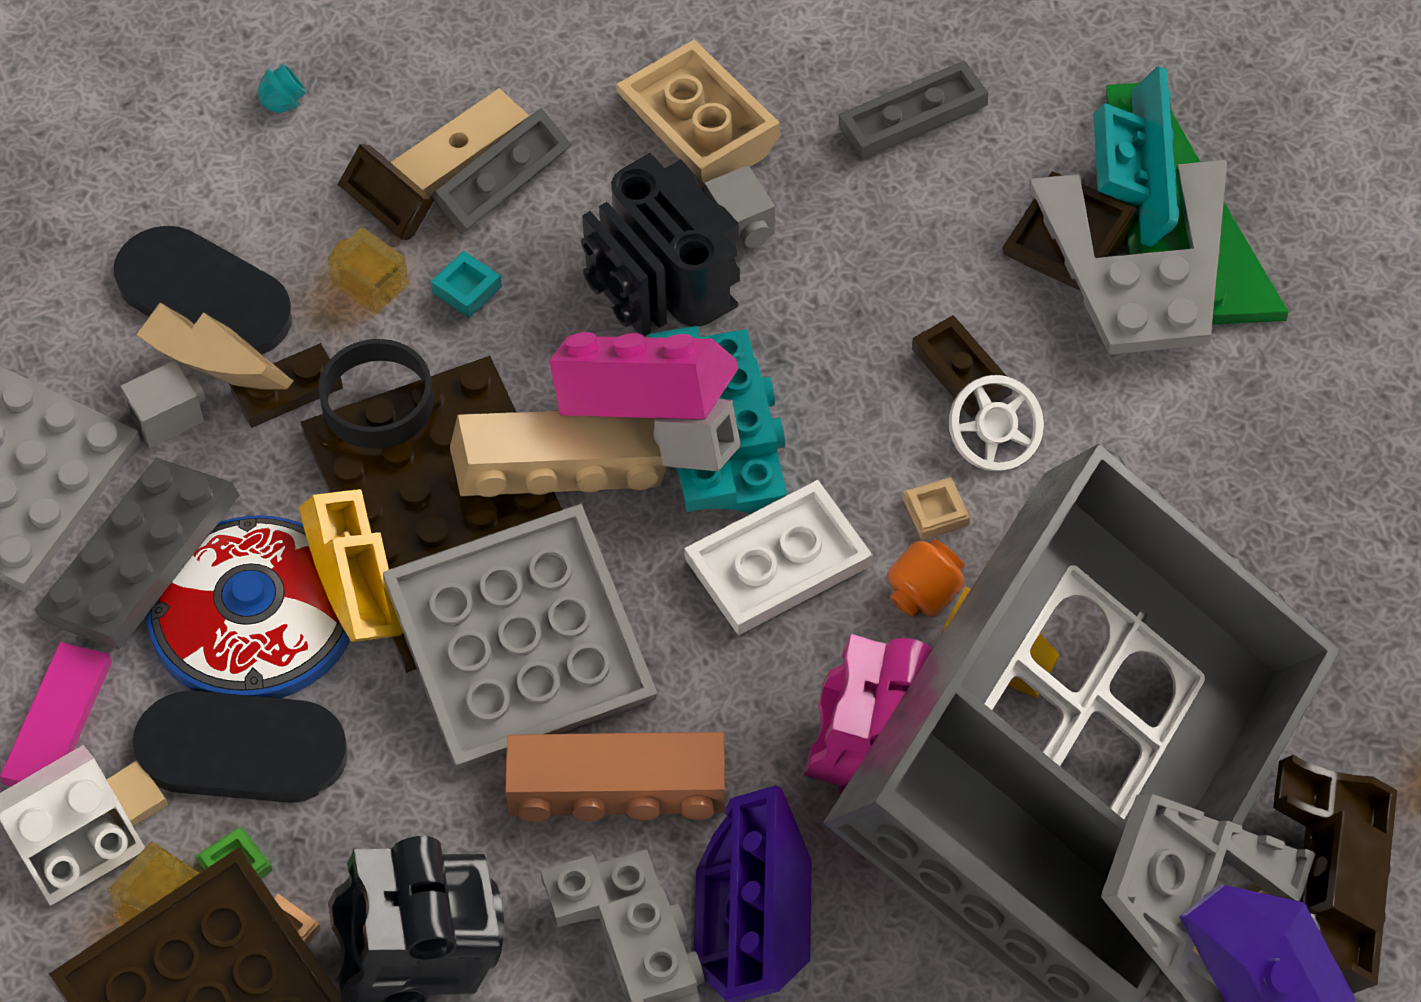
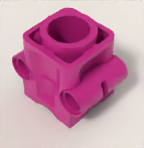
[804,634,932,794]

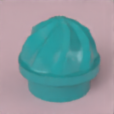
[258,63,307,113]

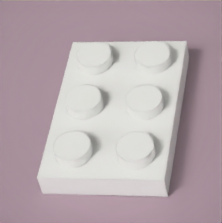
[684,480,873,636]

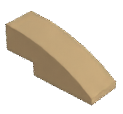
[136,303,293,389]

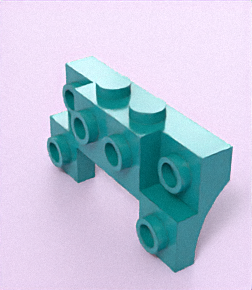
[648,326,788,514]

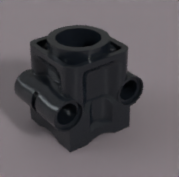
[328,836,504,1002]

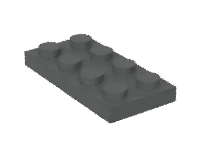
[34,458,240,650]

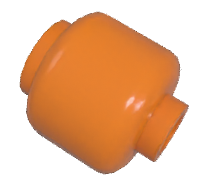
[887,539,965,618]

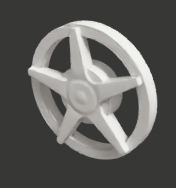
[949,375,1044,471]

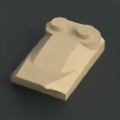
[616,39,781,187]

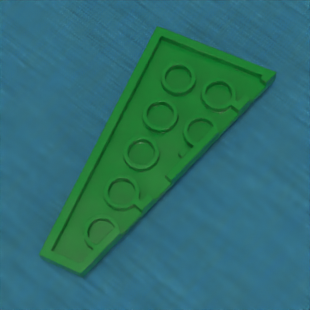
[1106,83,1289,325]

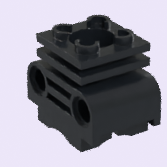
[581,153,740,337]

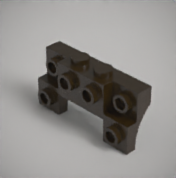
[1273,755,1397,994]

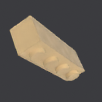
[450,411,667,497]

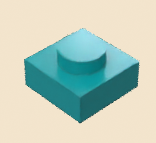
[431,250,502,318]

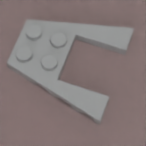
[1029,160,1227,355]
[1101,794,1315,1002]

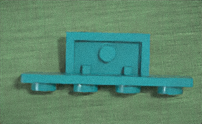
[1093,66,1179,247]

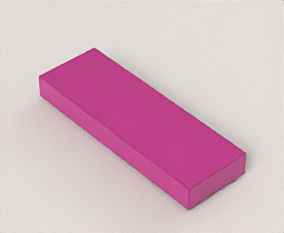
[0,642,112,786]

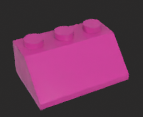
[549,332,738,419]

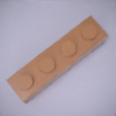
[505,732,725,822]

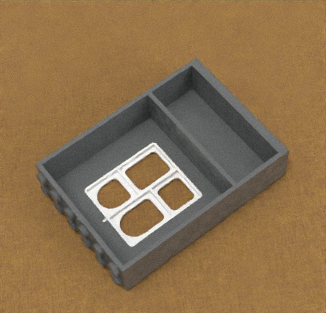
[823,444,1340,1002]

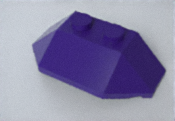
[693,785,812,1002]
[1179,885,1356,1002]

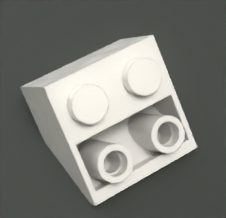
[0,745,146,906]

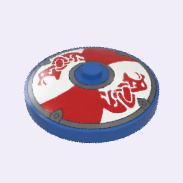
[146,515,350,698]

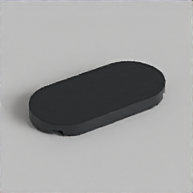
[114,226,292,354]
[133,691,348,803]

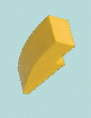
[299,489,403,642]

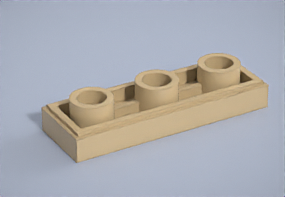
[391,88,530,196]

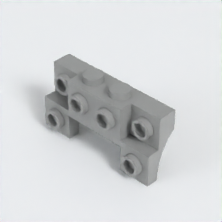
[540,849,705,1002]

